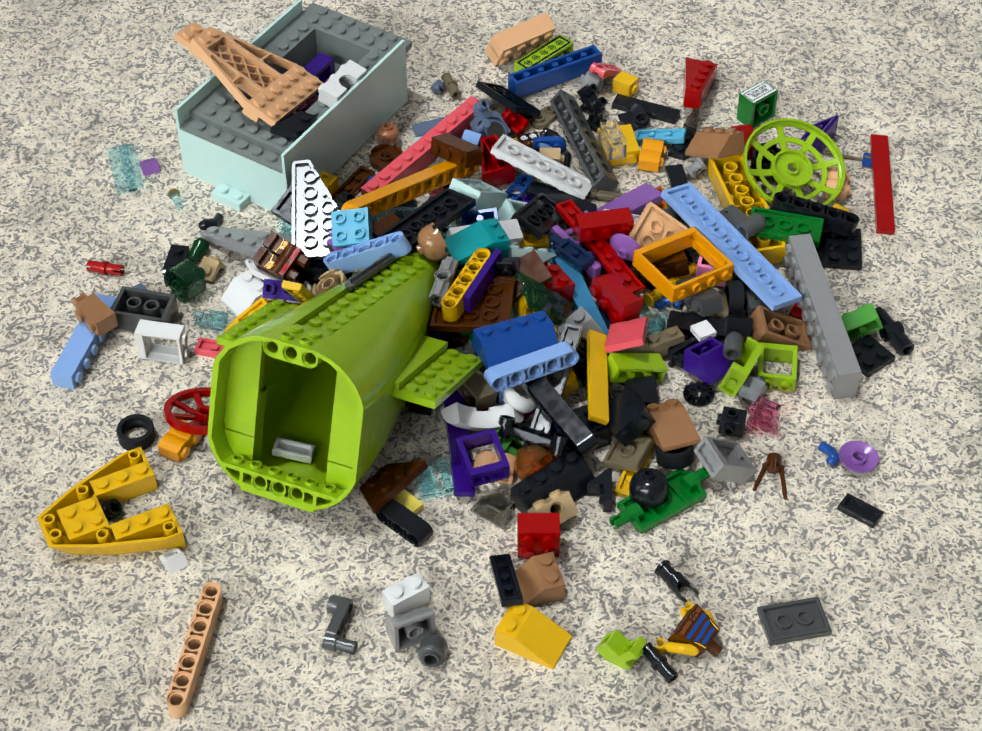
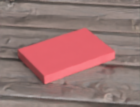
[605,316,648,353]

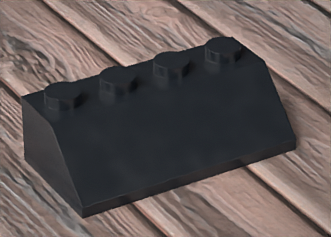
[510,448,595,513]

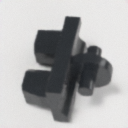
[577,83,608,115]
[668,336,697,369]

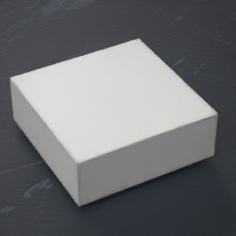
[690,320,717,342]

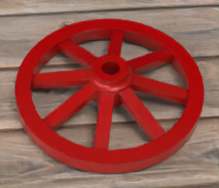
[164,387,211,435]

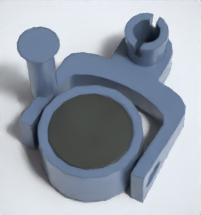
[470,99,511,146]

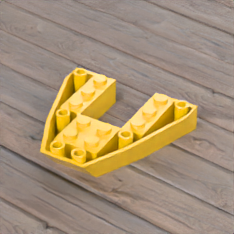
[36,447,186,555]

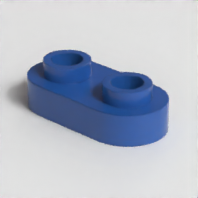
[532,136,566,153]

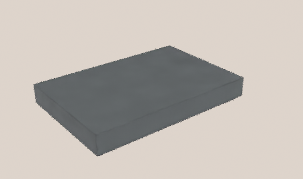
[757,597,832,646]

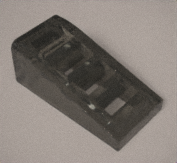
[683,107,700,135]

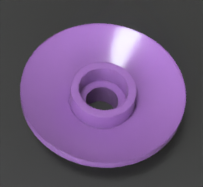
[610,234,641,262]
[839,441,879,473]

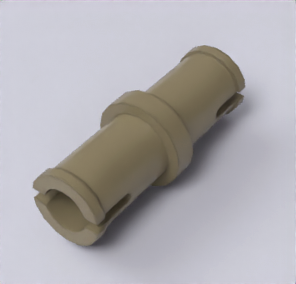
[441,73,461,100]

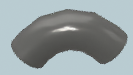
[723,331,745,360]

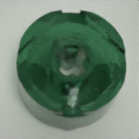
[164,259,206,303]

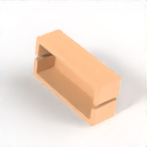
[485,12,556,66]

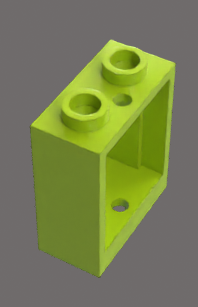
[756,342,798,392]

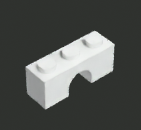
[318,60,367,107]

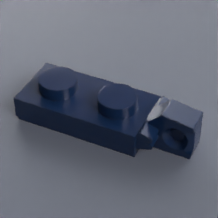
[549,233,595,271]

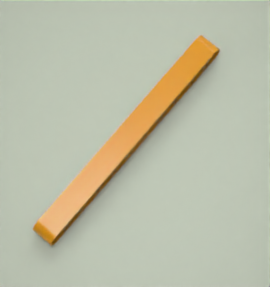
[341,160,479,217]

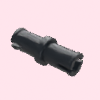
[643,642,679,684]

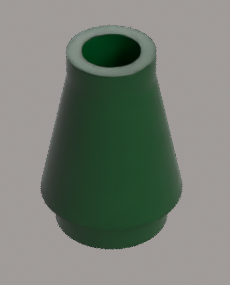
[187,238,210,265]

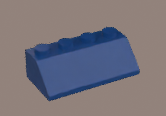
[472,310,559,369]

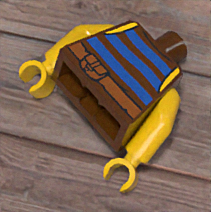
[654,601,723,657]

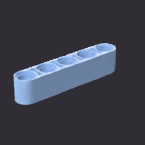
[323,231,412,274]
[483,341,579,392]

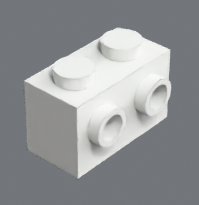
[382,572,430,617]

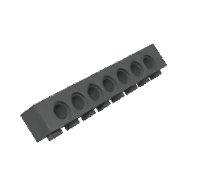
[550,89,619,191]

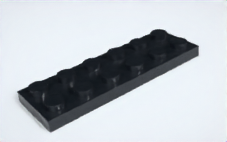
[379,188,476,254]

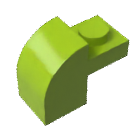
[595,629,647,669]

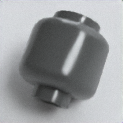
[418,634,448,667]

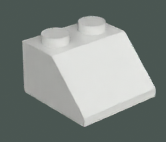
[221,269,267,316]

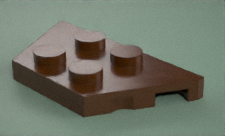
[359,460,428,514]

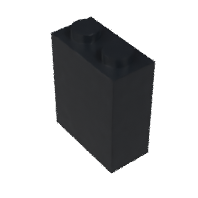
[607,386,656,447]

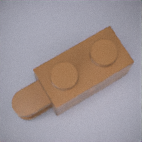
[71,292,118,337]

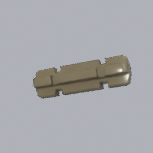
[588,188,623,202]

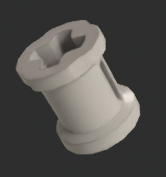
[685,157,708,180]

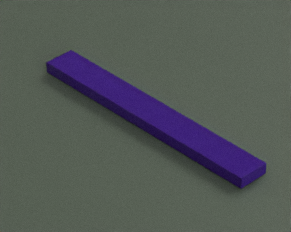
[443,390,475,497]

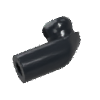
[199,213,224,230]

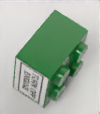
[736,80,778,128]

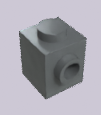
[738,375,768,408]

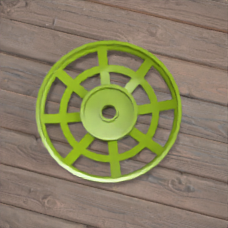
[743,118,846,206]

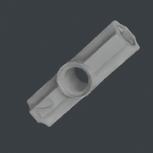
[428,256,459,307]

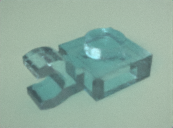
[194,310,229,331]

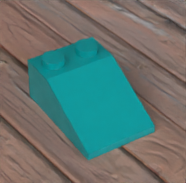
[444,218,510,265]

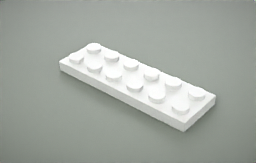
[490,134,593,200]

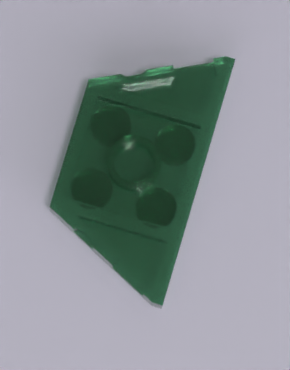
[514,271,574,326]

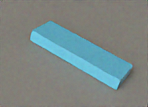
[635,128,687,145]

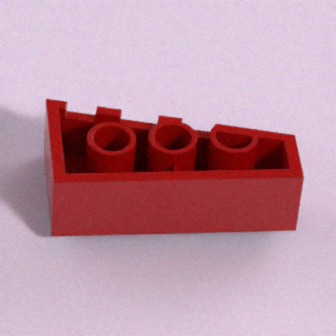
[683,57,718,110]

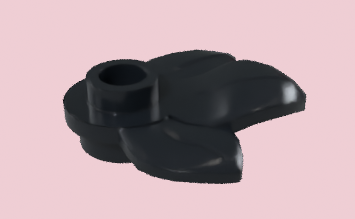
[618,103,650,131]

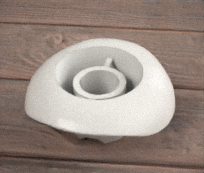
[503,383,537,413]

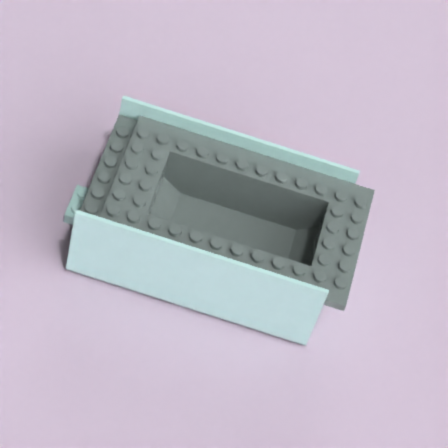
[174,0,412,212]

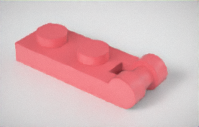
[589,62,623,79]

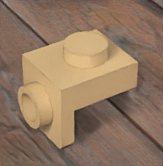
[195,256,225,283]

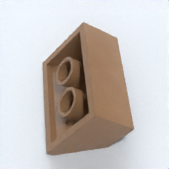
[685,126,745,159]

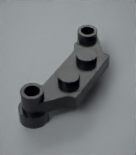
[498,415,570,456]

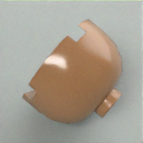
[415,222,450,261]

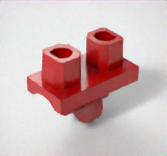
[501,108,530,135]

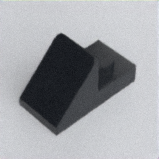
[723,312,753,337]
[587,468,612,512]

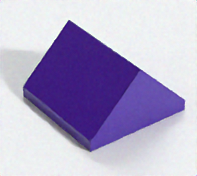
[801,115,839,154]

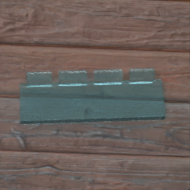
[107,144,144,195]

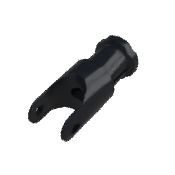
[654,560,699,603]

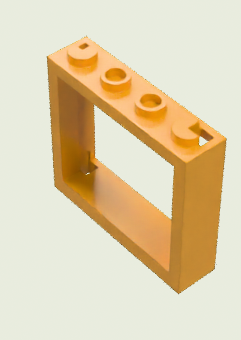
[632,227,734,303]

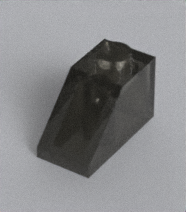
[470,493,515,530]

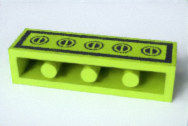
[514,34,574,72]

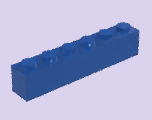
[508,45,602,97]

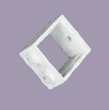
[134,319,190,364]

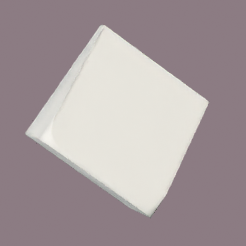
[159,548,189,574]

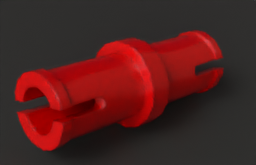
[86,260,125,276]

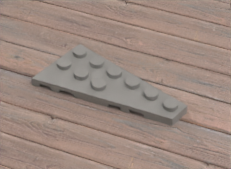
[200,226,292,257]

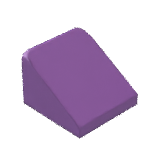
[139,158,160,176]

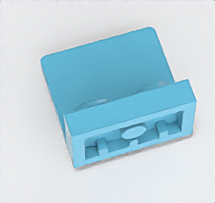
[331,207,373,247]

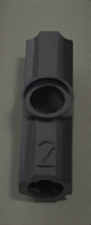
[875,307,915,356]

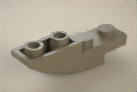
[615,326,685,356]

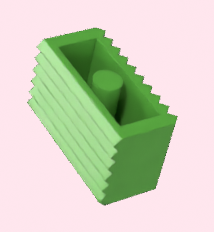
[841,303,883,342]

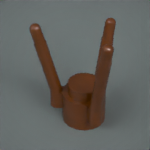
[753,453,787,500]

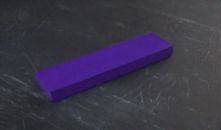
[463,249,502,312]

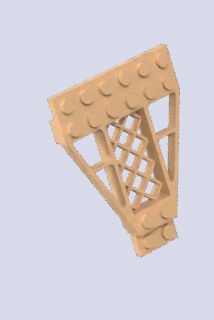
[174,22,323,127]

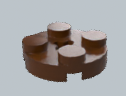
[369,144,403,172]

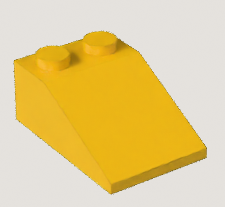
[495,603,572,670]

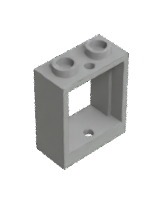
[693,436,757,484]

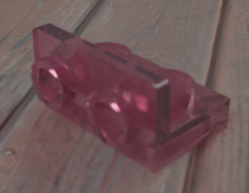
[747,396,781,434]

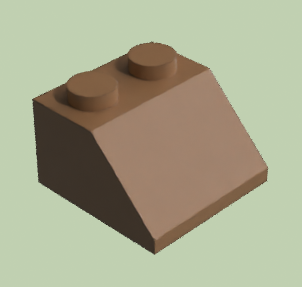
[515,552,565,606]

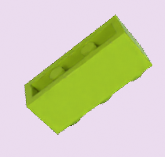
[607,352,668,383]

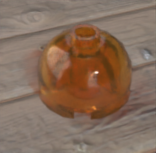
[514,445,554,481]

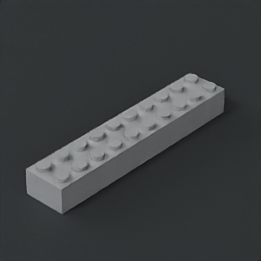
[783,234,862,399]

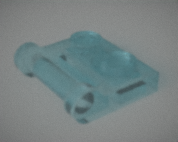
[415,458,454,500]

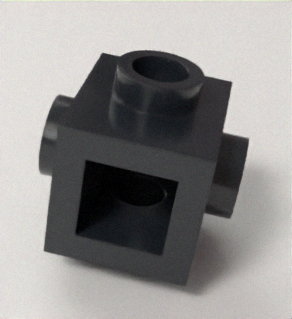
[716,406,747,438]

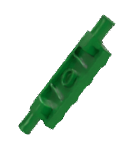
[609,467,711,534]

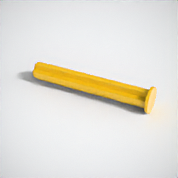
[642,262,697,307]

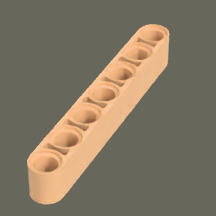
[166,582,223,718]

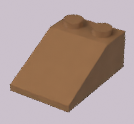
[749,305,812,351]
[645,399,701,452]

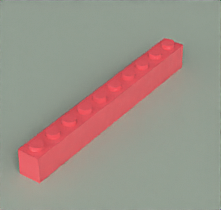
[361,96,480,195]

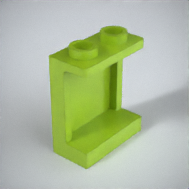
[718,337,765,397]

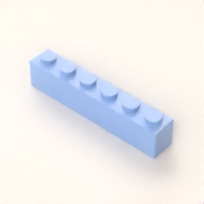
[50,293,117,390]

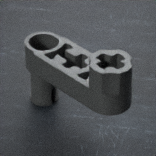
[322,594,358,655]

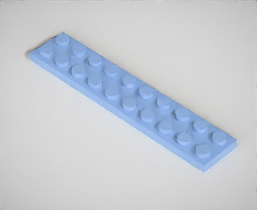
[661,182,802,311]

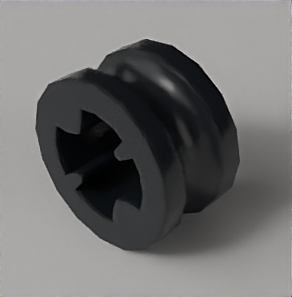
[101,499,123,519]

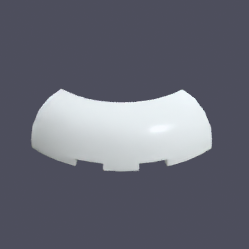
[441,402,524,431]

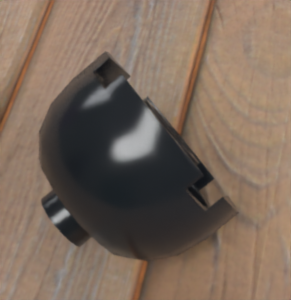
[629,468,670,508]

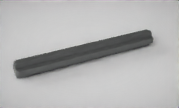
[345,253,395,290]

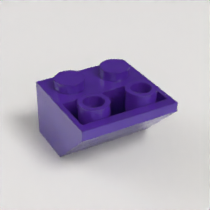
[683,337,734,385]

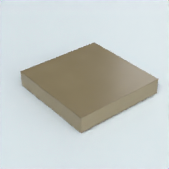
[602,437,654,471]

